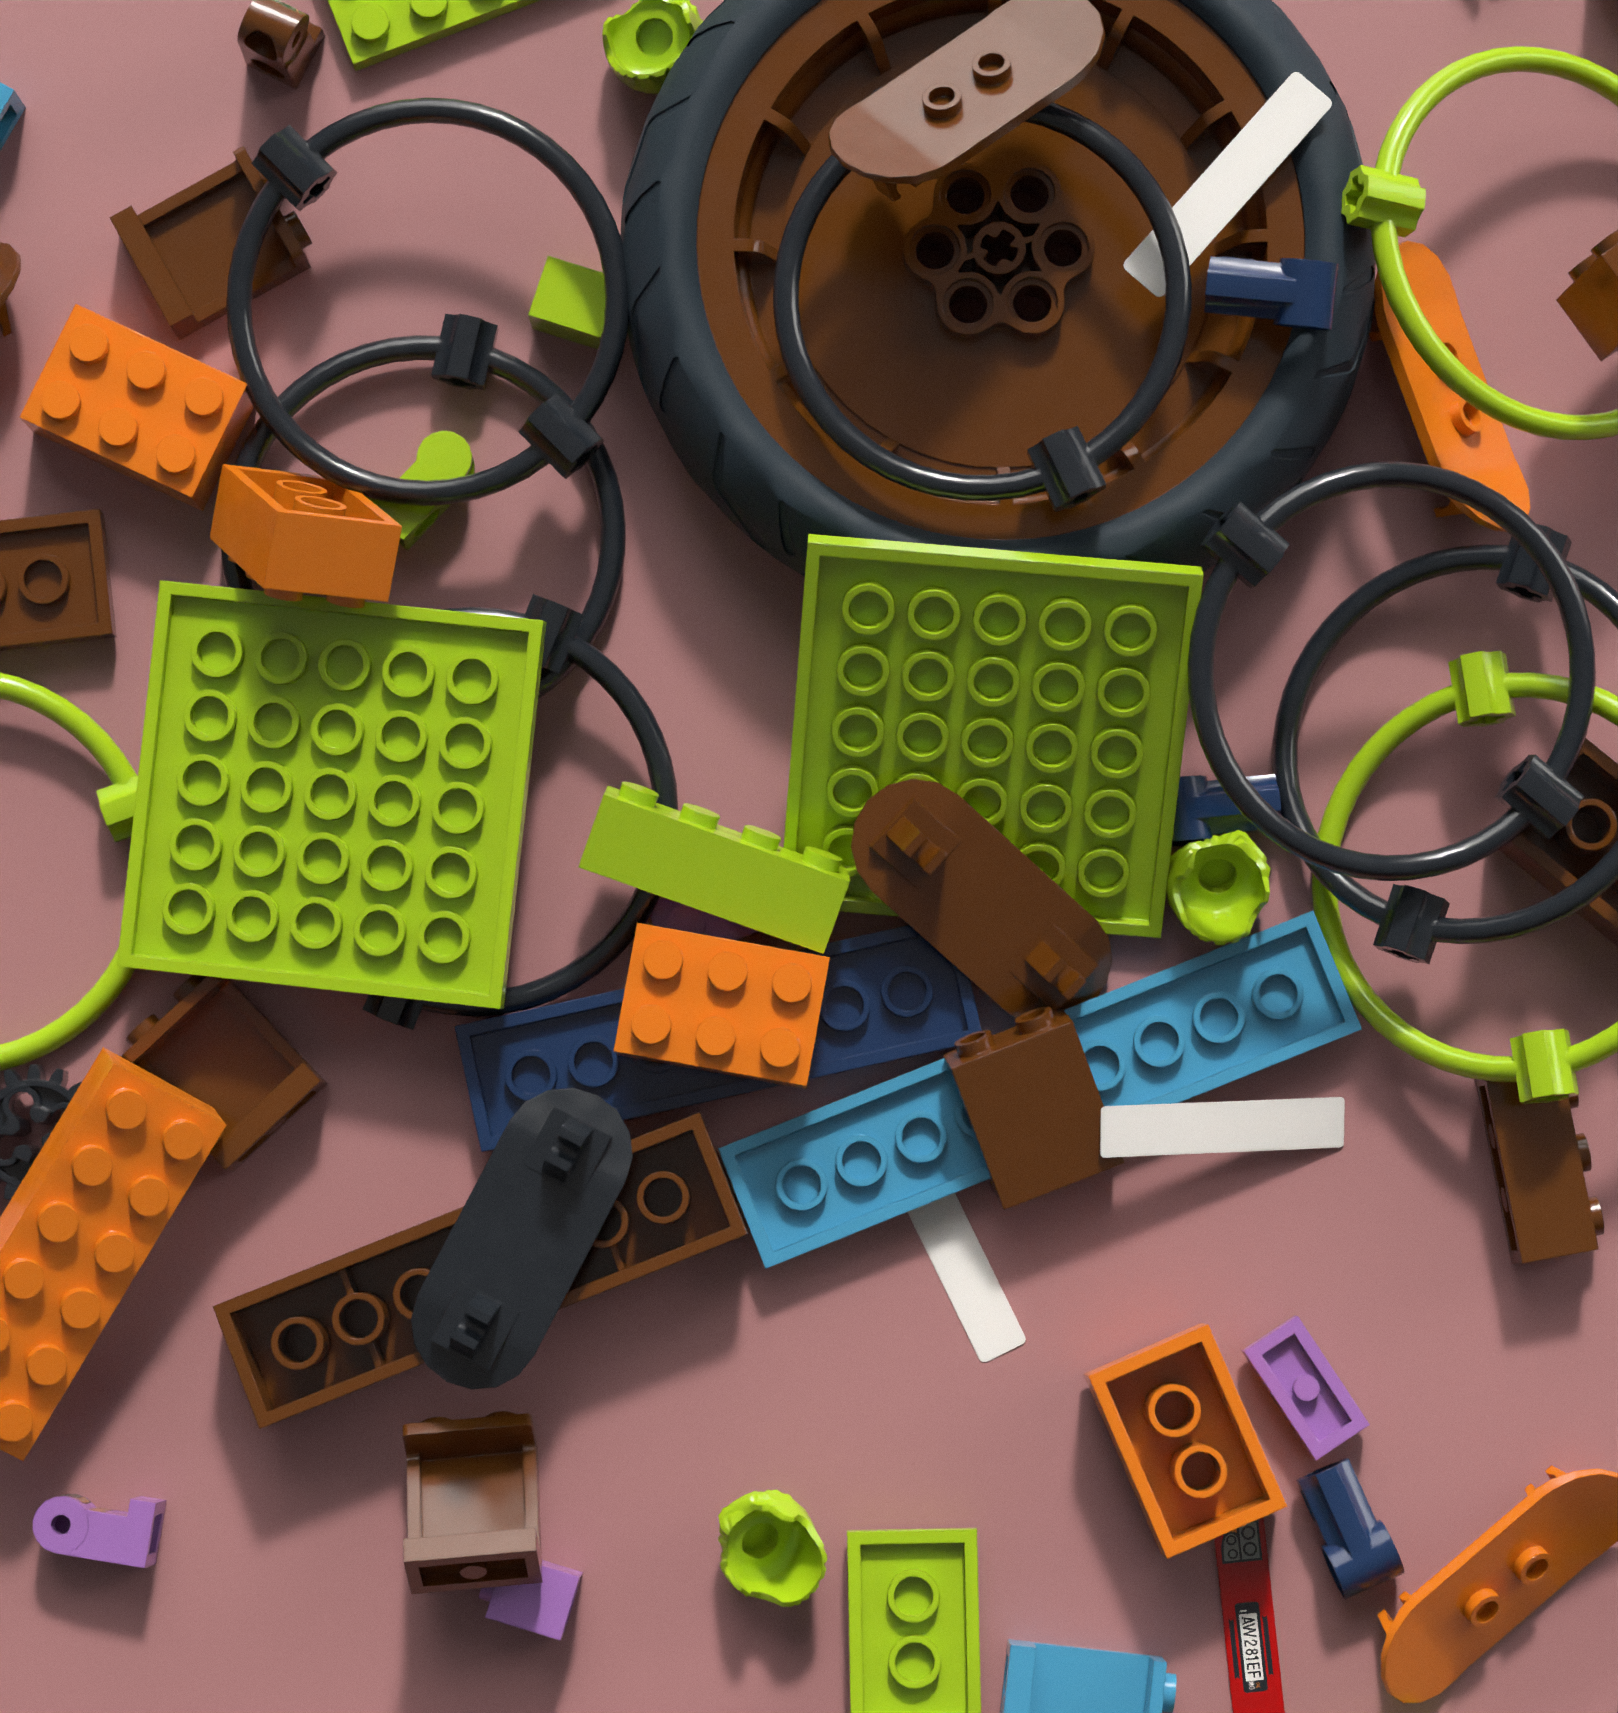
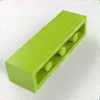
[578,782,850,954]

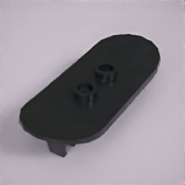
[411,1088,633,1390]

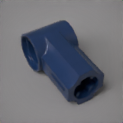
[1204,256,1339,330]
[1172,774,1281,846]
[1296,1458,1405,1600]

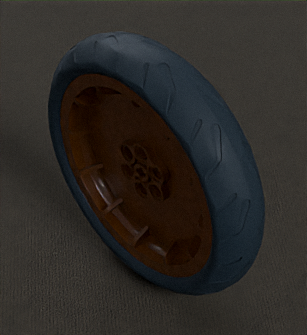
[620,0,1376,577]

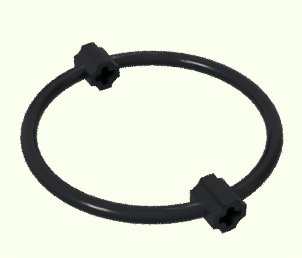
[773,85,1192,512]
[226,98,629,506]
[221,314,626,699]
[1187,461,1596,881]
[1272,524,1618,964]
[362,594,679,1030]

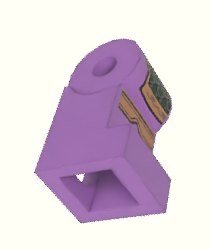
[33,1494,167,1568]

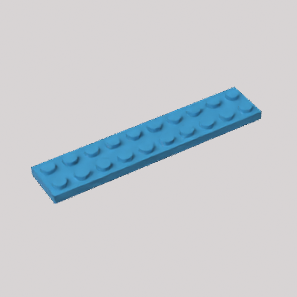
[718,911,1362,1269]

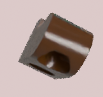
[237,0,325,89]

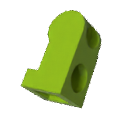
[367,430,475,550]

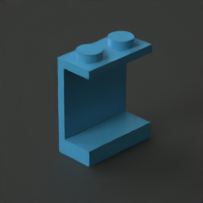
[1000,1639,1177,1713]

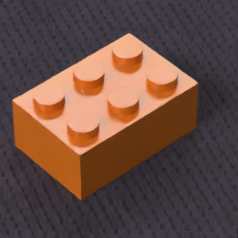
[19,304,254,511]
[210,464,402,608]
[614,923,830,1089]
[1083,1323,1288,1559]

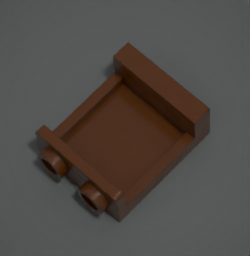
[109,146,313,340]
[121,975,328,1171]
[943,1007,1125,1210]
[402,1411,543,1594]

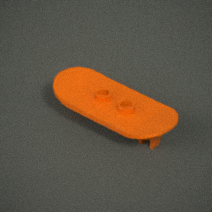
[1369,241,1531,532]
[1377,1465,1618,1703]

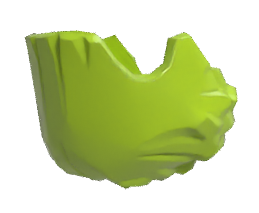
[602,0,703,94]
[1166,830,1271,945]
[718,1489,827,1607]

